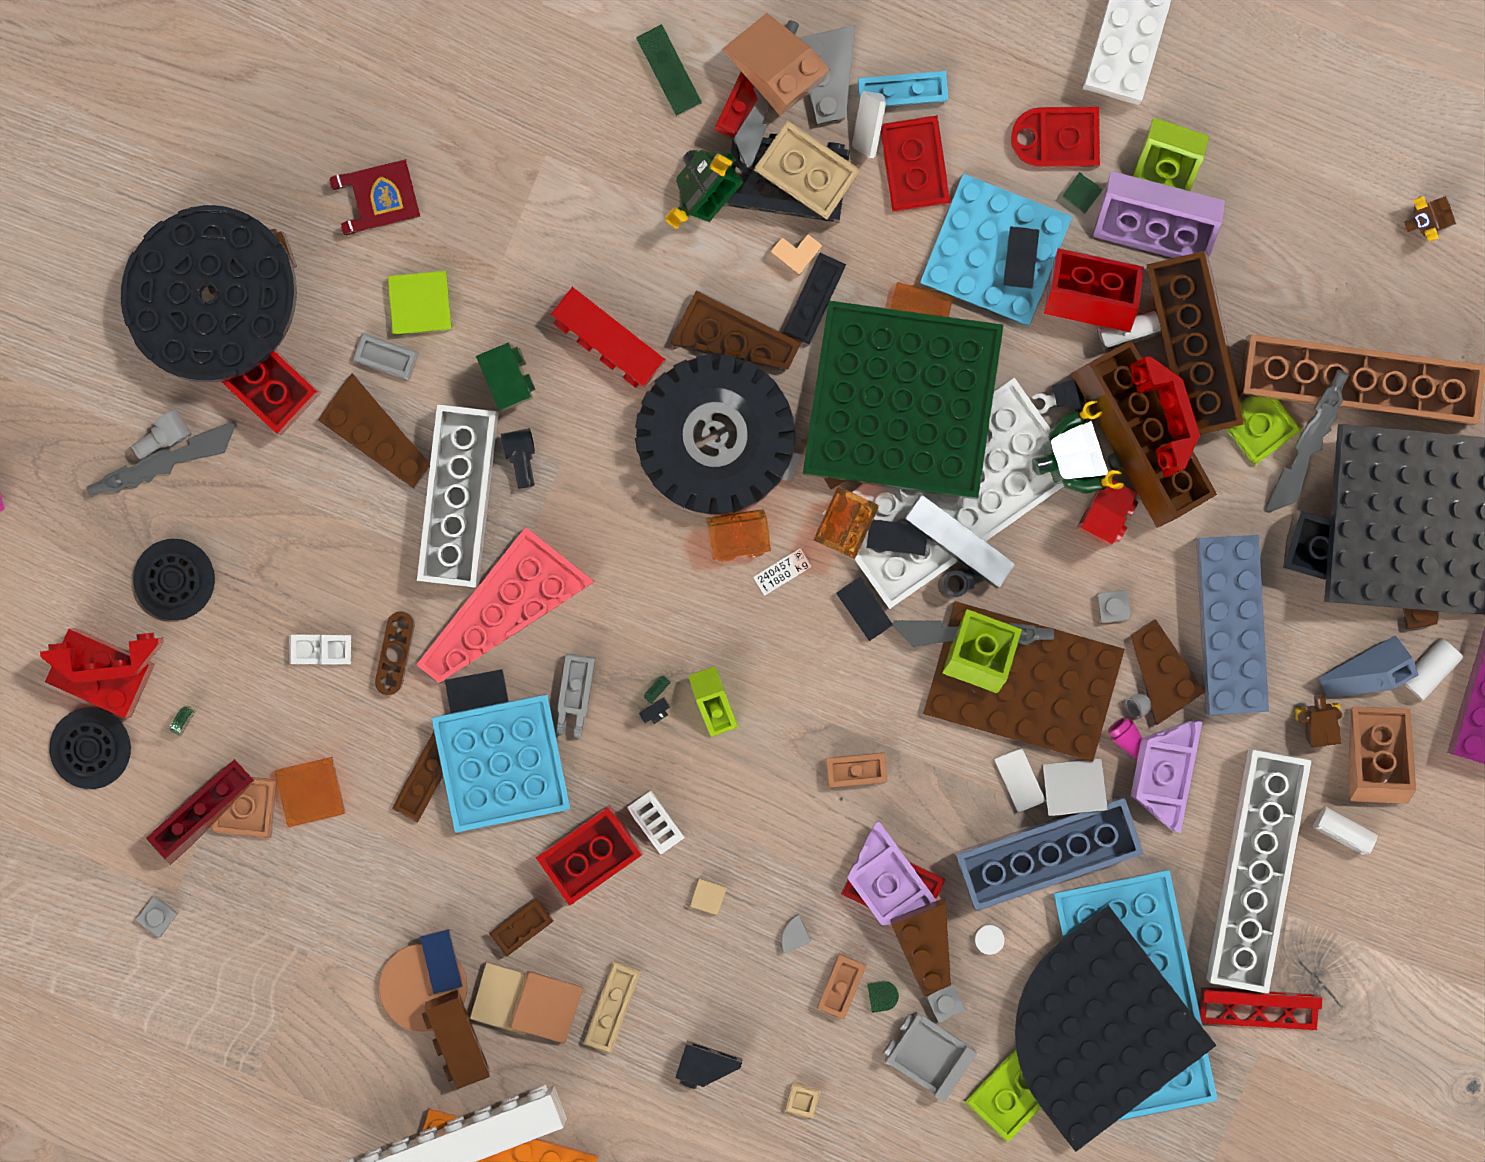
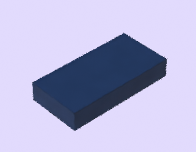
[420,929,463,994]

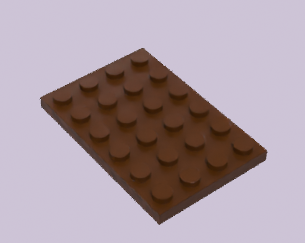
[923,601,1125,762]

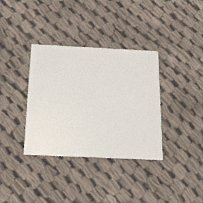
[1043,759,1108,816]

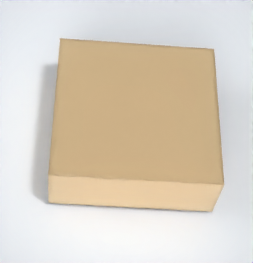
[690,878,727,916]
[785,1082,821,1119]

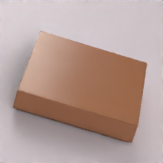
[211,777,277,838]
[509,970,584,1044]

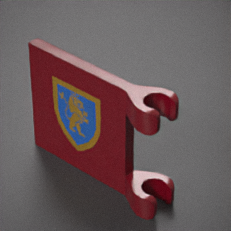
[329,159,421,236]

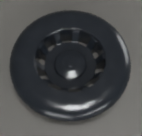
[133,538,215,620]
[49,708,131,789]

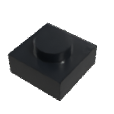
[639,696,671,724]

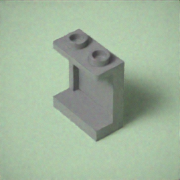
[883,1011,977,1102]

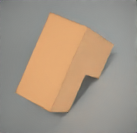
[771,235,822,276]

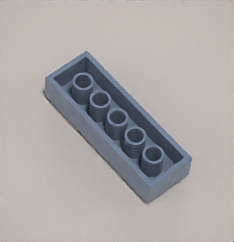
[1195,535,1269,715]
[955,796,1144,911]

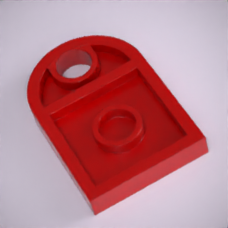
[1011,107,1100,167]

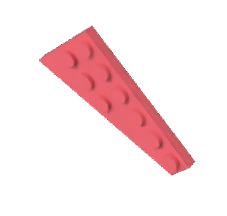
[416,527,595,683]

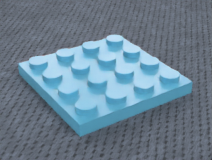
[920,173,1073,327]
[432,694,570,833]

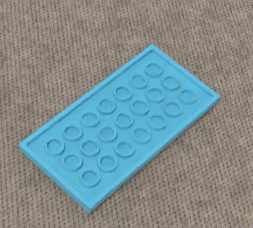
[1054,869,1218,1121]

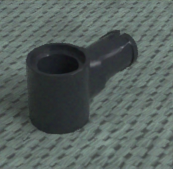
[501,428,535,489]
[938,567,985,599]

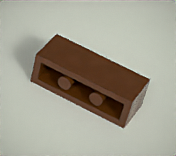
[422,990,490,1089]

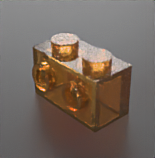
[813,487,880,559]
[706,509,771,562]

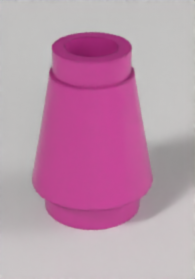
[1108,717,1143,761]

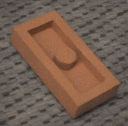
[826,752,887,788]
[817,953,867,1020]

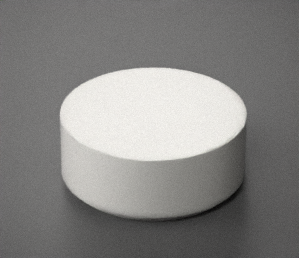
[975,924,1005,955]

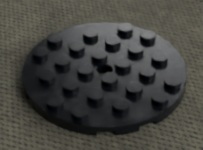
[121,205,297,382]

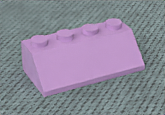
[1093,171,1225,258]

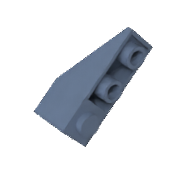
[1318,635,1419,698]

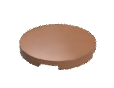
[379,943,468,1032]

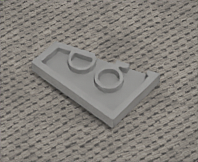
[800,25,855,125]

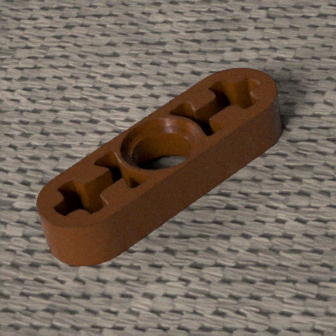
[375,611,415,695]

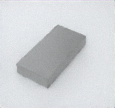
[353,333,419,380]

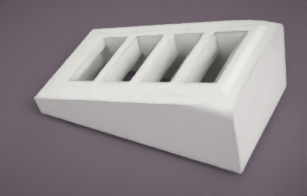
[627,790,685,854]

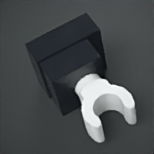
[1032,379,1085,414]

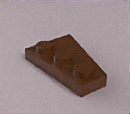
[1131,619,1205,725]
[890,898,951,996]

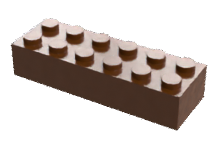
[1147,251,1247,435]
[1071,340,1217,528]

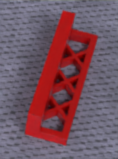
[1199,987,1322,1030]

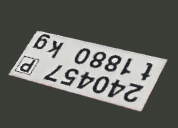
[753,548,812,596]

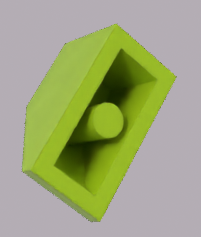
[688,666,738,737]

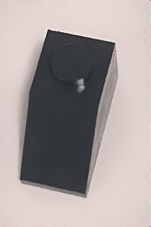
[675,1040,743,1089]

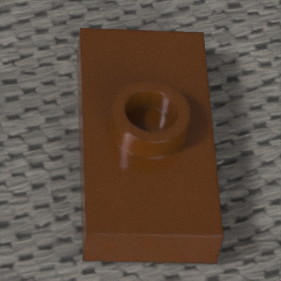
[489,897,554,957]

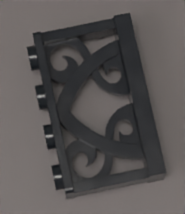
[724,133,850,223]

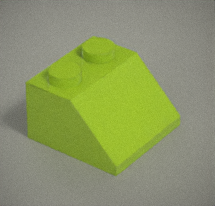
[1132,117,1209,191]
[943,609,1022,694]

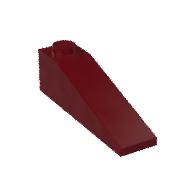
[146,759,254,865]

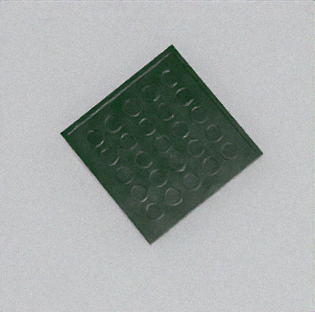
[803,300,1004,500]

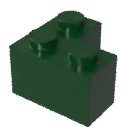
[476,342,536,412]

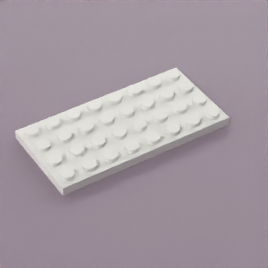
[822,378,1064,609]

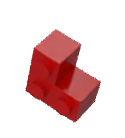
[1076,480,1138,545]

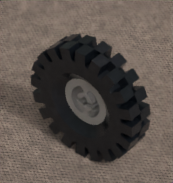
[635,354,795,515]

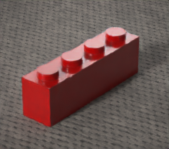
[551,286,666,388]

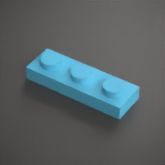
[858,71,949,107]

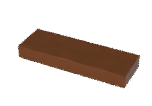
[392,732,443,823]

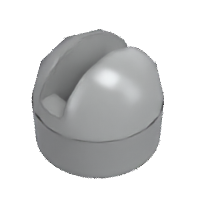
[1125,694,1151,719]

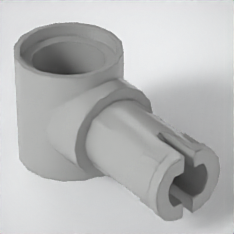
[131,409,192,459]

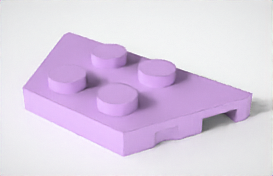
[1130,720,1202,833]
[847,821,937,925]

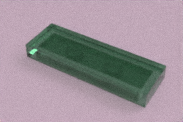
[636,24,702,117]

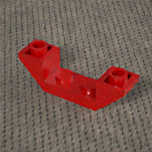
[1129,356,1200,478]
[40,632,164,683]

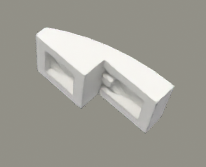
[289,635,351,664]

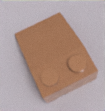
[722,13,830,116]
[1348,706,1416,804]

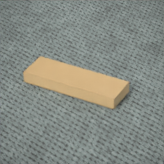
[583,961,641,1054]

